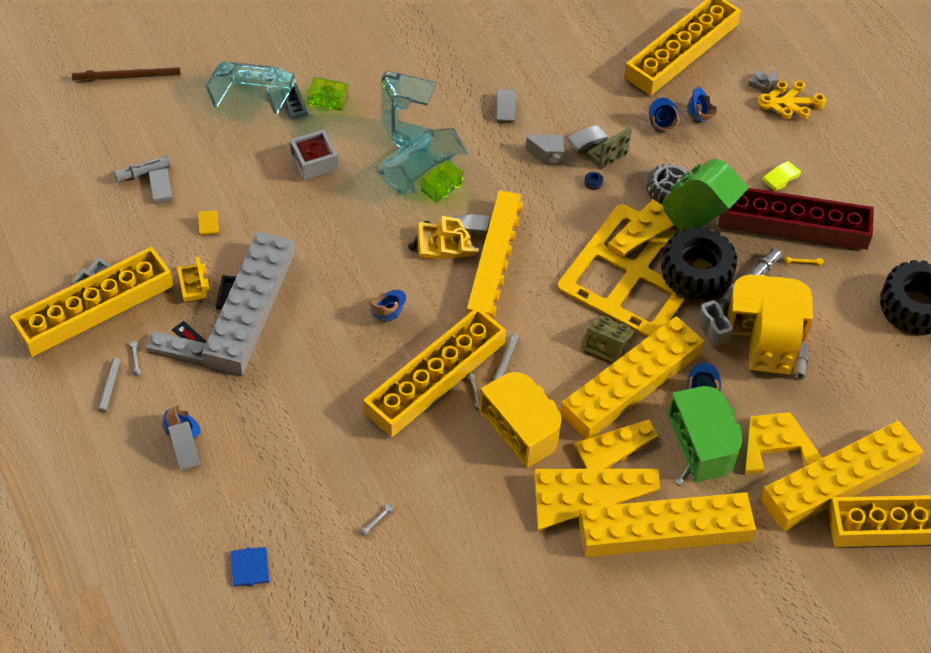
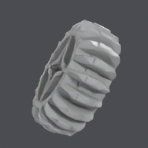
[646,163,691,204]

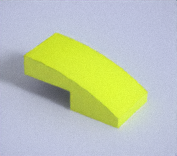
[762,161,801,191]

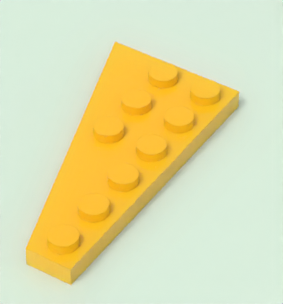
[534,469,660,532]

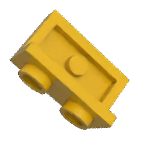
[177,257,210,302]

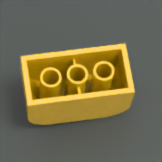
[727,275,813,342]
[749,297,804,375]
[479,372,561,468]

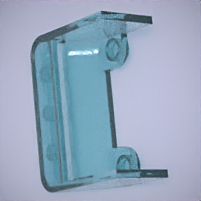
[205,61,296,114]
[381,71,436,153]
[375,128,467,195]

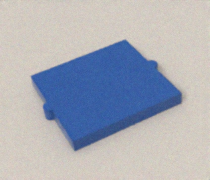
[230,547,269,587]

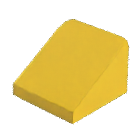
[198,210,219,235]

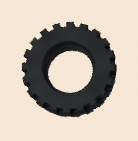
[661,227,738,301]
[880,260,931,335]

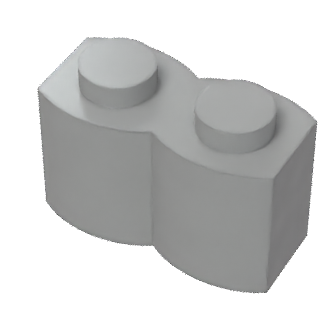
[698,300,732,348]

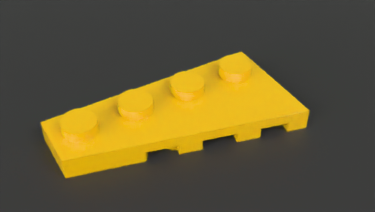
[608,199,675,258]

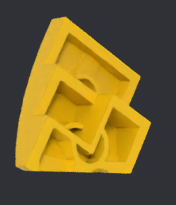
[417,216,479,259]

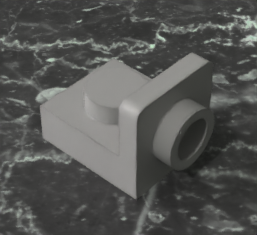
[749,70,778,94]

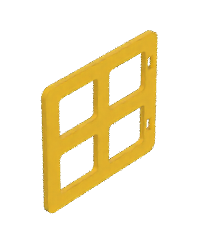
[558,204,711,338]

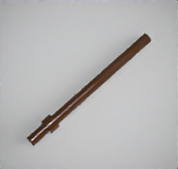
[72,67,181,81]

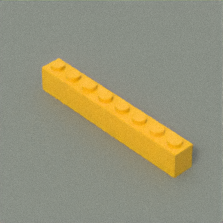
[467,190,523,317]

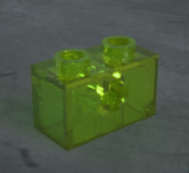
[308,77,349,111]
[421,159,463,203]

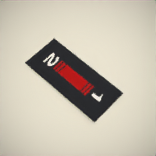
[172,321,207,343]

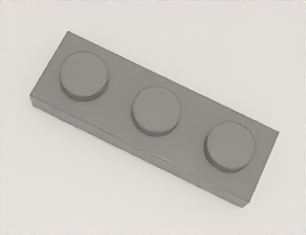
[146,331,206,365]

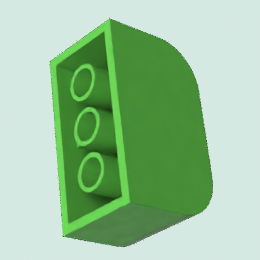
[663,159,749,232]
[667,386,742,483]

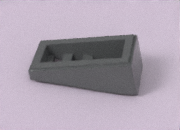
[278,83,308,119]

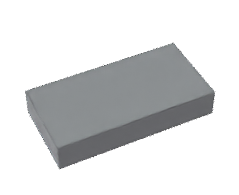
[149,169,173,204]

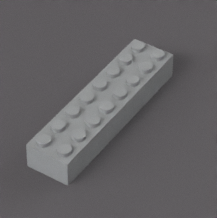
[202,231,295,376]

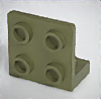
[587,127,632,169]
[581,316,634,362]

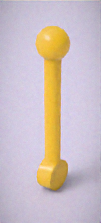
[784,256,824,266]

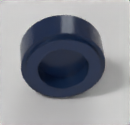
[584,172,603,190]

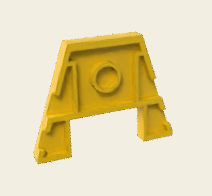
[744,412,822,475]

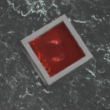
[290,129,338,180]

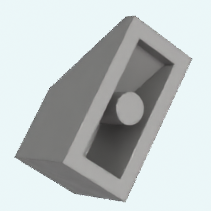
[526,134,564,164]

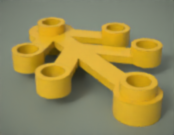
[757,81,826,119]

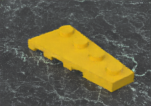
[574,419,658,469]

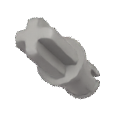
[793,342,809,380]

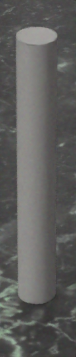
[492,333,519,382]
[98,358,120,413]

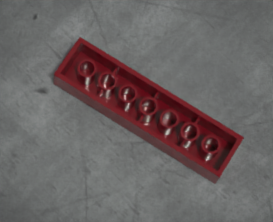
[718,188,874,250]

